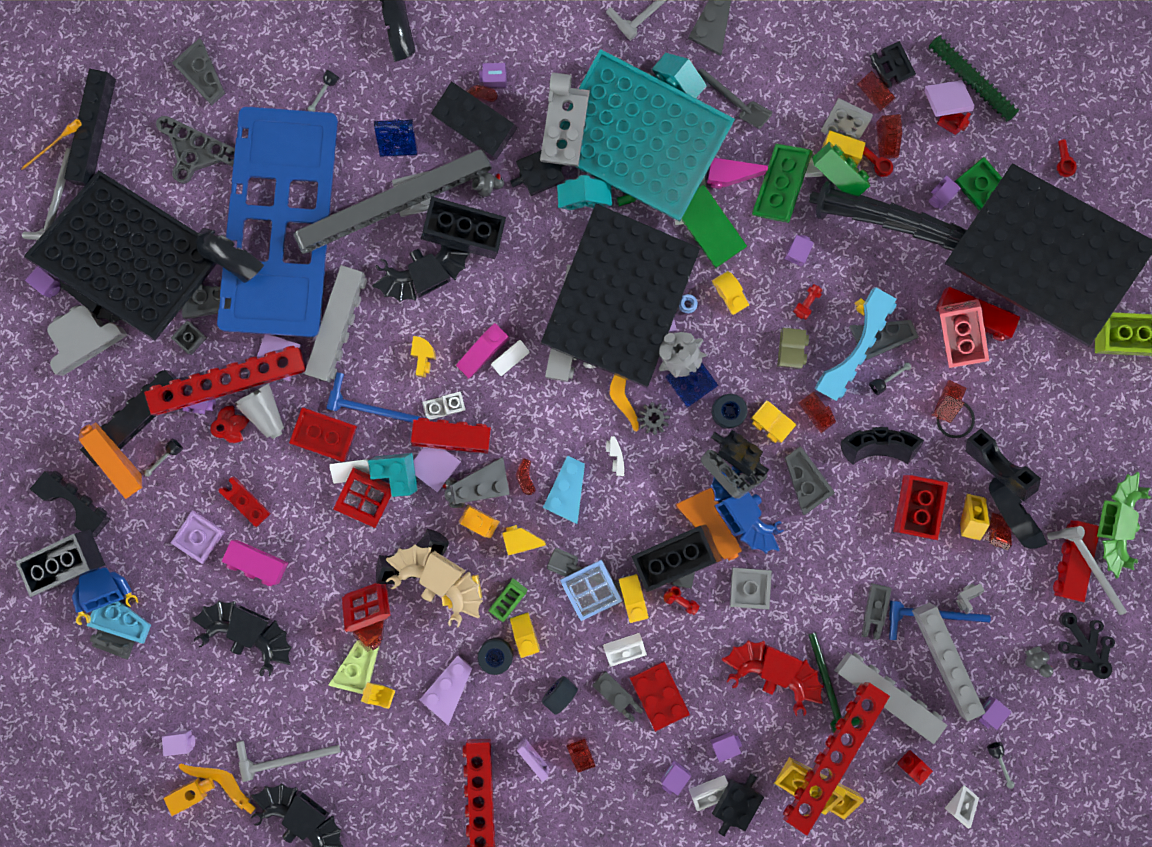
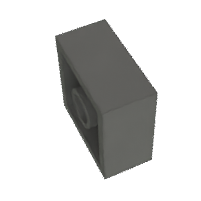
[171,320,208,355]

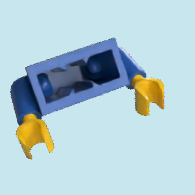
[72,567,138,625]

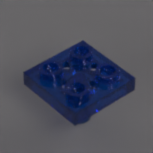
[374,119,418,157]
[665,363,719,408]

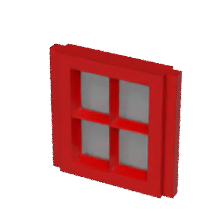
[333,467,391,528]
[342,583,391,632]

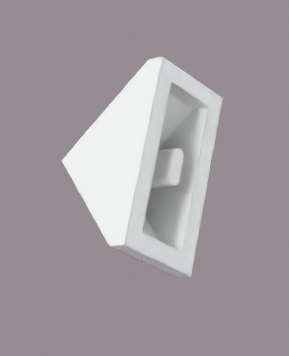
[945,785,979,829]

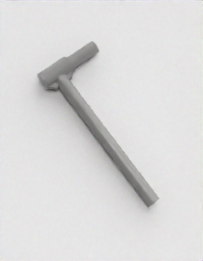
[606,0,667,41]
[22,148,71,240]
[1047,526,1127,615]
[236,740,341,782]

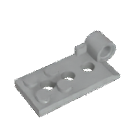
[540,72,590,167]

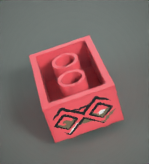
[938,299,989,368]

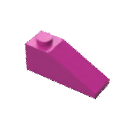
[707,158,768,189]
[456,323,509,379]

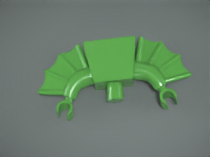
[1097,472,1151,579]

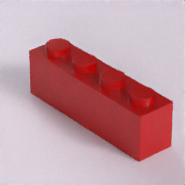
[936,287,1020,341]
[411,418,491,454]
[1053,520,1099,602]

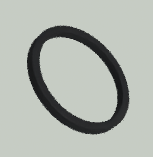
[936,400,975,438]

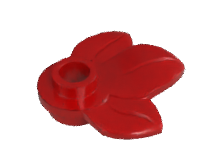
[210,406,249,443]

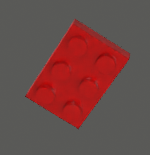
[289,407,358,462]
[630,661,690,732]

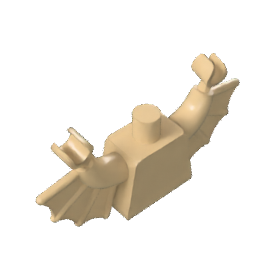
[386,545,483,628]

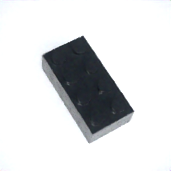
[431,81,517,159]
[421,196,506,259]
[631,525,722,592]
[15,529,105,597]

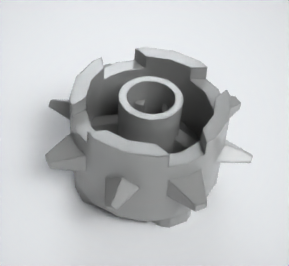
[659,332,707,378]

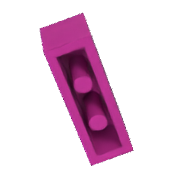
[221,540,288,586]

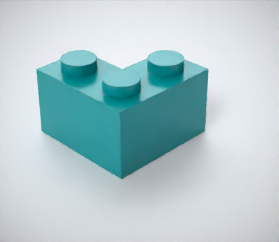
[651,52,707,98]
[557,175,612,210]
[368,453,418,497]

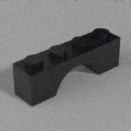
[965,428,1041,502]
[30,471,111,537]

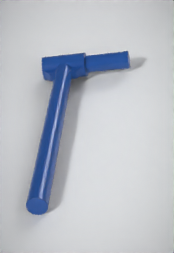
[326,372,424,423]
[889,600,991,640]

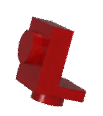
[936,112,971,135]
[897,750,933,785]

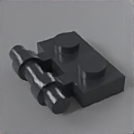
[869,41,916,90]

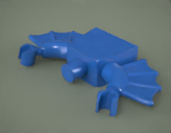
[711,466,784,554]

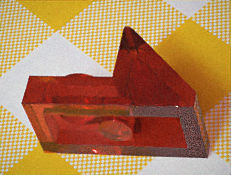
[932,380,967,423]
[798,392,836,433]
[983,513,1012,550]
[566,737,596,773]

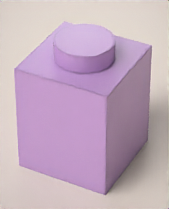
[162,730,195,756]

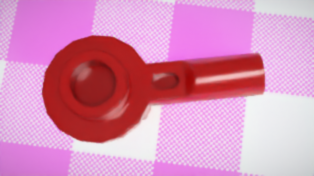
[1057,139,1077,177]
[863,146,893,177]

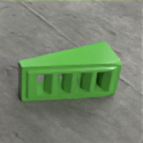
[488,578,528,622]

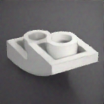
[422,392,466,420]
[606,436,624,476]

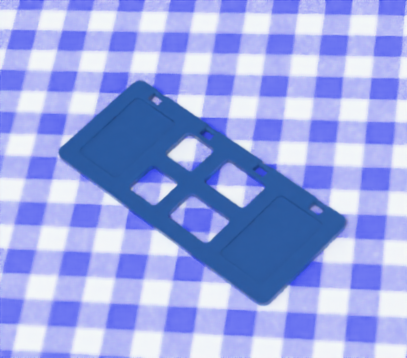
[217,107,338,337]

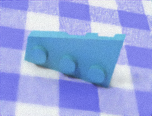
[543,456,585,524]
[87,601,151,644]

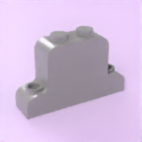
[47,305,128,376]

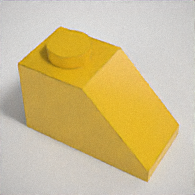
[960,494,990,540]
[502,525,546,556]
[619,574,649,623]
[510,613,540,658]

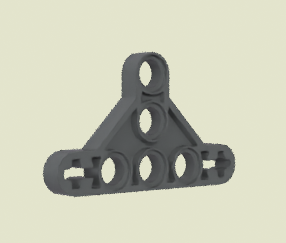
[156,116,235,184]

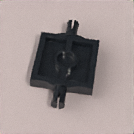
[510,150,566,196]
[711,430,769,477]
[712,773,764,837]

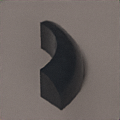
[380,0,415,62]
[196,228,264,283]
[841,427,924,465]
[988,477,1048,549]
[376,529,449,584]

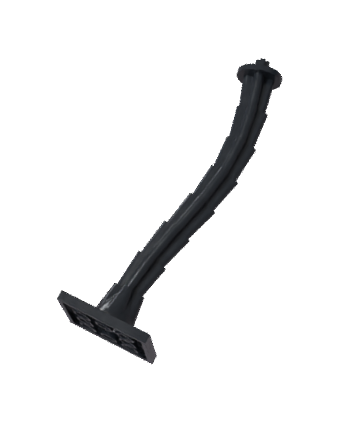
[809,181,1046,323]

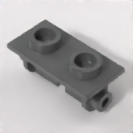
[90,630,135,660]

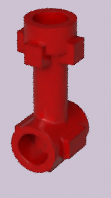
[793,284,823,320]
[663,586,700,615]

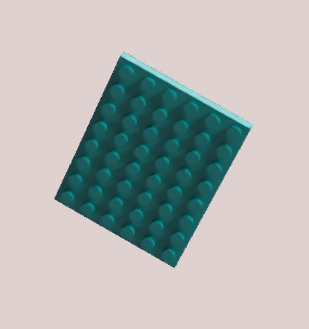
[557,49,735,222]

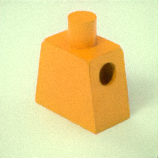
[459,504,500,538]
[163,777,215,816]

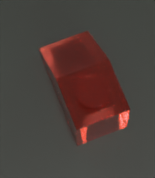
[857,71,896,112]
[876,114,902,159]
[352,608,386,652]

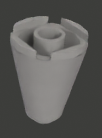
[235,384,284,439]

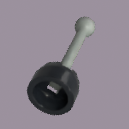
[308,70,340,112]
[869,363,911,395]
[144,438,183,477]
[987,742,1015,789]

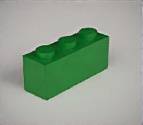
[812,142,870,196]

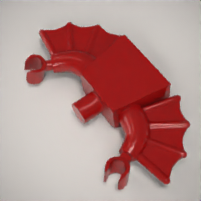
[722,640,824,716]

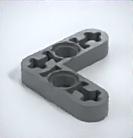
[701,450,767,499]

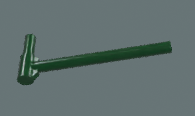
[808,632,860,734]

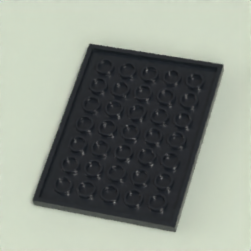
[945,163,1152,347]
[24,170,217,341]
[540,203,700,388]

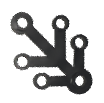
[1058,612,1115,679]

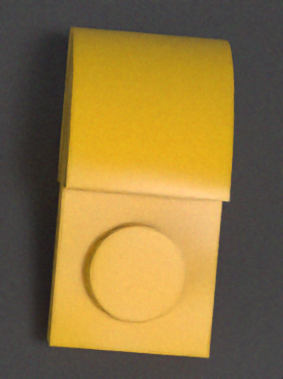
[712,271,749,315]
[411,336,436,378]

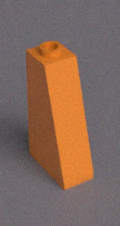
[79,422,142,499]
[675,488,742,561]

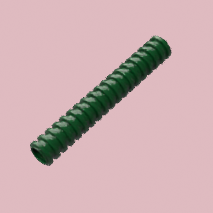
[928,35,1020,122]

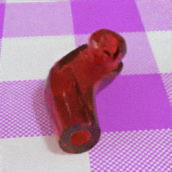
[466,85,498,102]
[516,458,536,495]

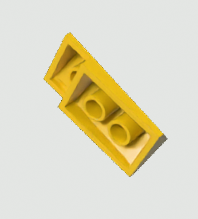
[774,757,864,819]

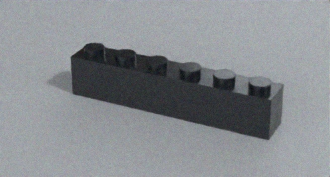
[64,68,116,186]
[80,370,186,467]

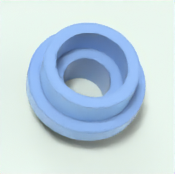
[679,294,698,314]

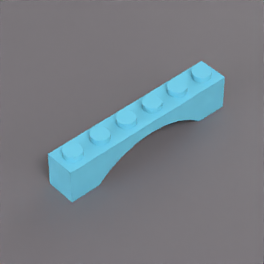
[815,287,897,401]

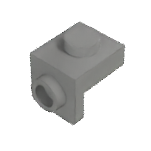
[956,583,985,614]

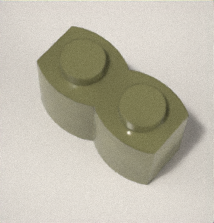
[777,328,809,369]

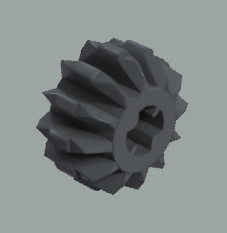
[637,402,670,435]

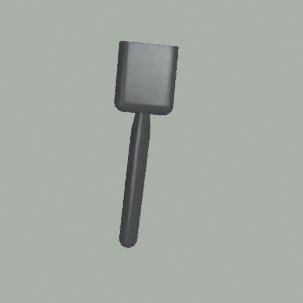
[698,68,773,129]
[547,548,622,592]

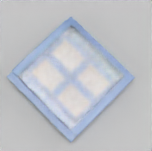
[560,559,623,621]

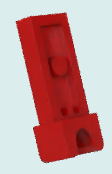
[218,477,271,528]

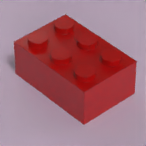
[893,475,948,540]

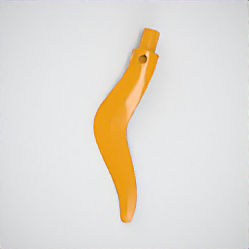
[21,119,82,170]
[610,375,639,431]
[179,763,256,814]

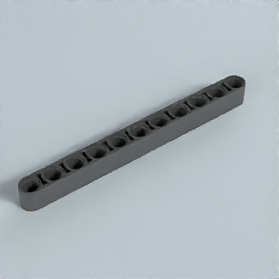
[293,149,492,253]

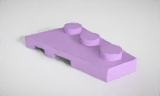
[420,655,473,726]

